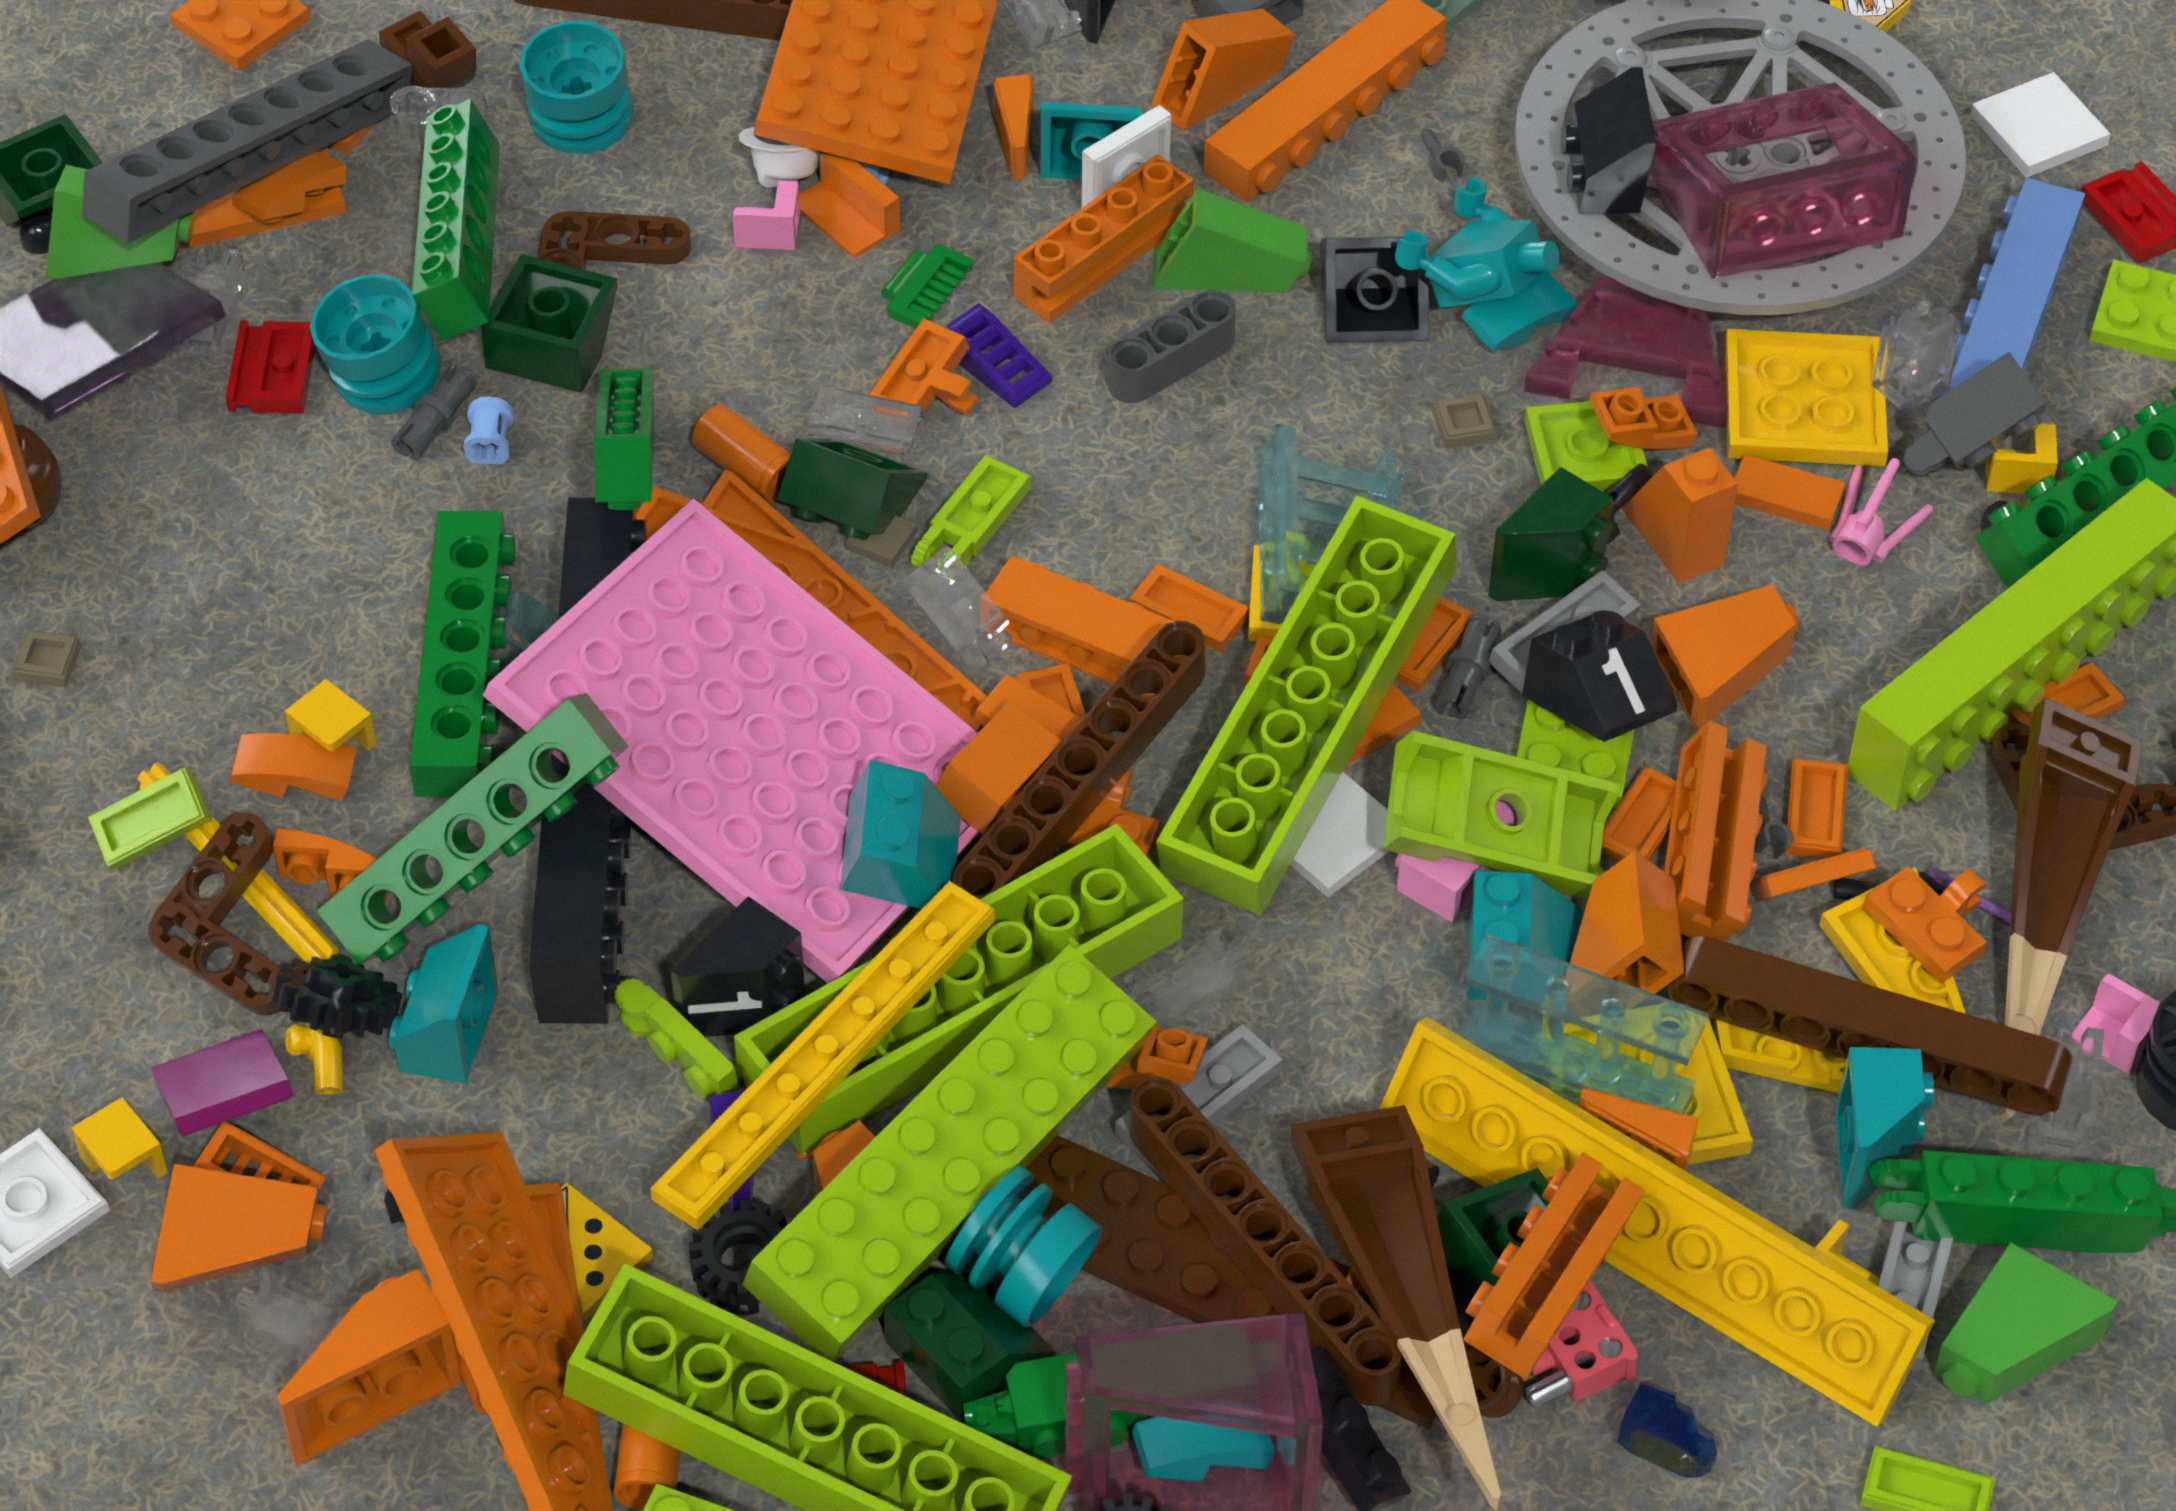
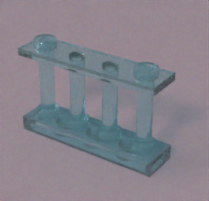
[1258,424,1403,625]
[1461,933,1709,1114]

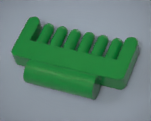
[881,244,973,329]

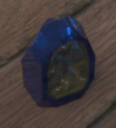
[1617,1381,1717,1478]

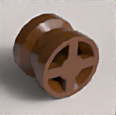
[1466,1348,1523,1419]

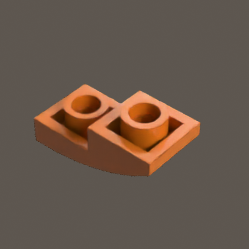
[232,151,346,223]
[1589,387,1698,450]
[229,733,357,802]
[273,828,389,904]
[1105,1025,1209,1089]

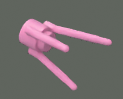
[1829,458,1934,566]

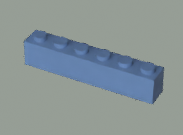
[1936,177,2085,399]

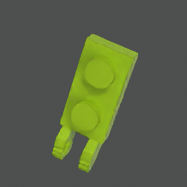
[911,455,1032,584]
[614,977,740,1100]

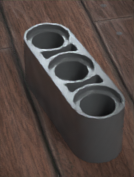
[1108,290,1236,403]

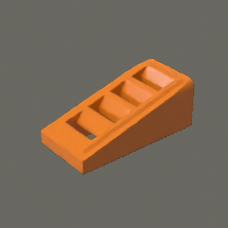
[993,74,1034,180]
[1578,1088,1698,1171]
[193,1121,327,1192]

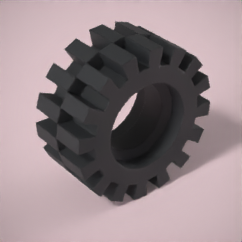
[689,1200,787,1315]

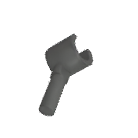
[1421,129,1465,182]
[1754,796,1793,859]

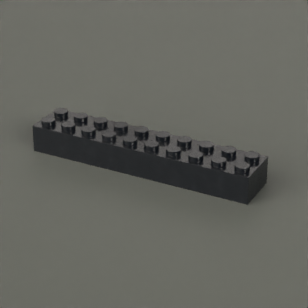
[529,497,647,1024]

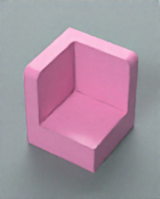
[733,180,800,250]
[2071,974,2160,1074]

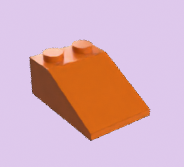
[276,1269,462,1465]

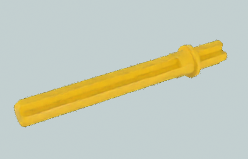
[137,762,339,963]

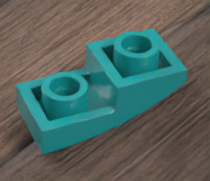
[1461,272,1579,351]
[1132,1407,1275,1482]

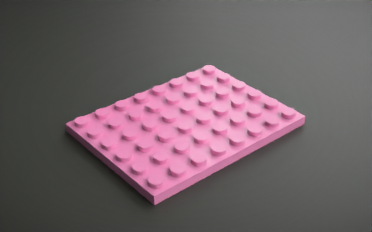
[483,498,981,983]

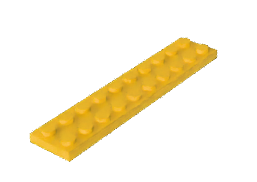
[1379,1017,1935,1427]

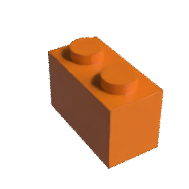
[936,700,1063,835]

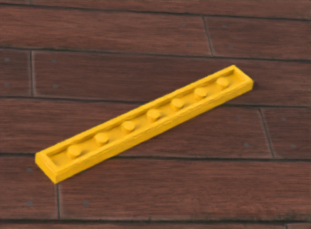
[650,881,995,1231]

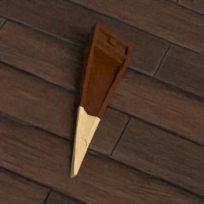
[1999,697,2143,1122]
[1290,1105,1501,1511]

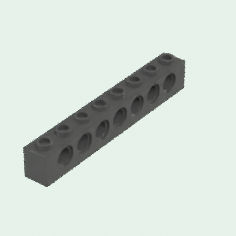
[82,39,413,243]

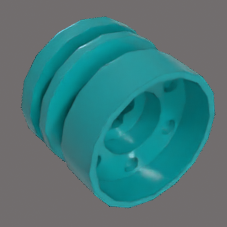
[519,20,633,154]
[310,274,442,415]
[945,1165,1103,1327]

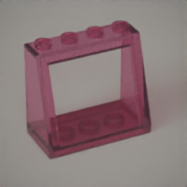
[1649,82,1916,279]
[1064,1312,1323,1511]

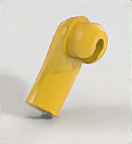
[285,1023,343,1095]

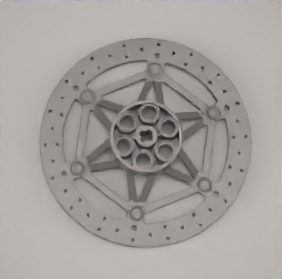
[1514,0,1966,315]

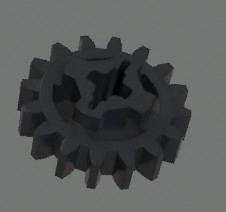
[272,956,402,1038]

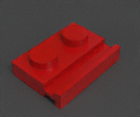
[2081,161,2176,264]
[225,320,316,414]

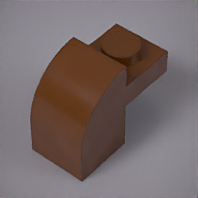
[379,11,476,102]

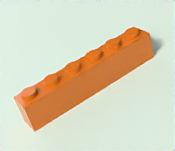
[1203,0,1447,203]

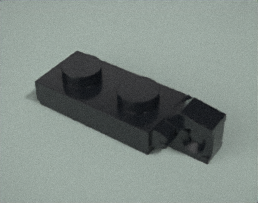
[1284,1345,1412,1511]

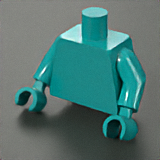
[1395,177,1559,308]

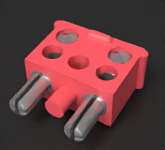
[1525,1280,1638,1407]

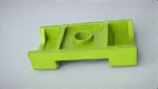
[1383,730,1620,899]

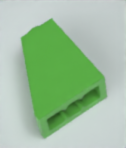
[46,165,194,279]
[1152,188,1312,293]
[1934,1243,2118,1403]

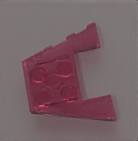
[1524,275,1728,428]

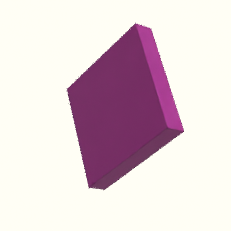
[151,1029,293,1136]

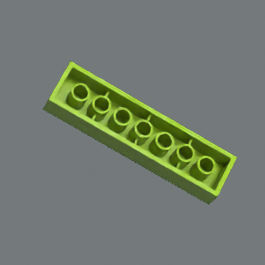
[1848,478,2176,811]
[1156,495,1457,916]
[734,823,1184,1156]
[742,944,1157,1363]
[563,1263,1072,1511]

